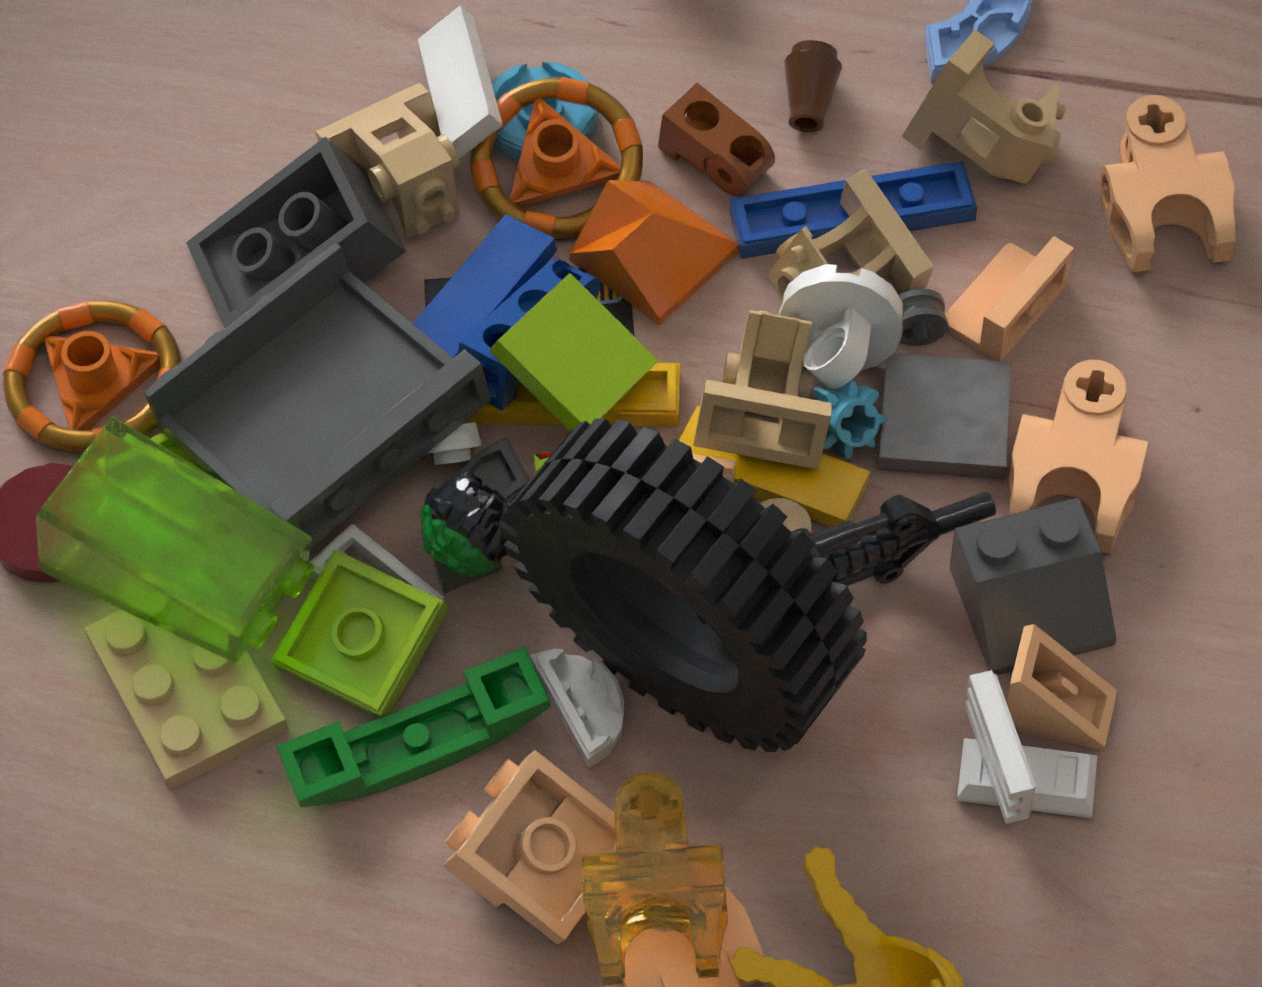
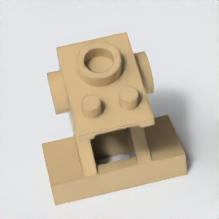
[901,29,1066,184]
[315,83,459,239]
[767,168,934,301]
[693,310,832,469]

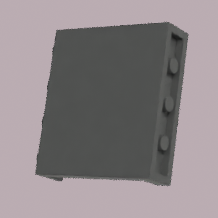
[143,242,491,557]

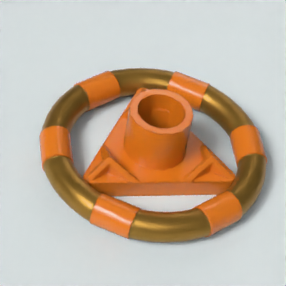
[470,77,643,239]
[3,300,182,453]

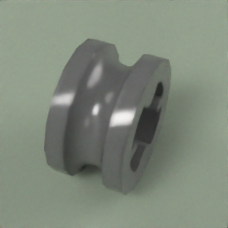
[898,289,948,346]

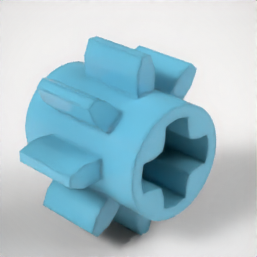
[814,380,887,459]

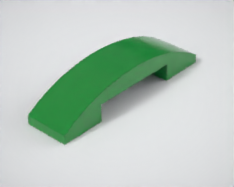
[276,647,551,807]

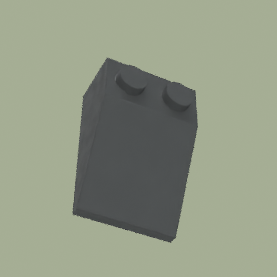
[186,136,406,328]

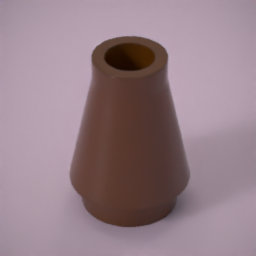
[784,40,842,132]

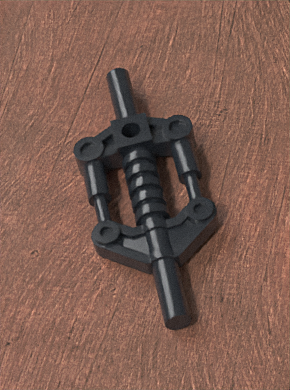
[696,492,996,624]

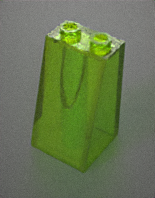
[36,416,314,664]

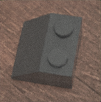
[949,497,1117,675]

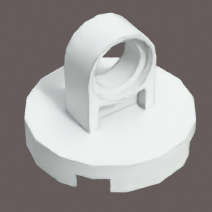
[778,265,903,389]

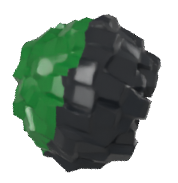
[420,472,510,576]

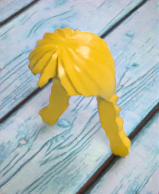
[729,845,965,987]

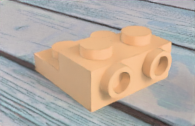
[443,750,641,945]

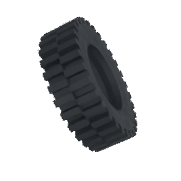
[500,418,867,752]

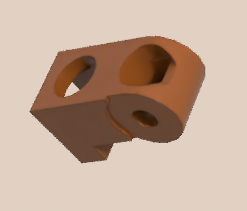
[658,83,775,197]

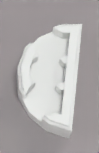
[530,649,625,770]

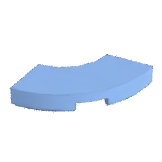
[924,0,1032,83]

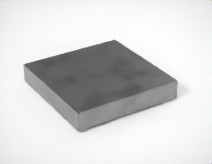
[878,353,1011,479]

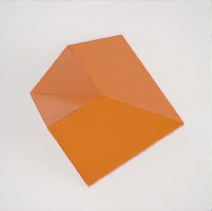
[569,180,739,325]

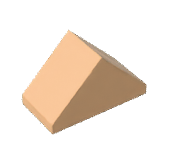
[1007,624,1118,750]

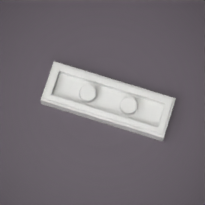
[418,5,503,159]

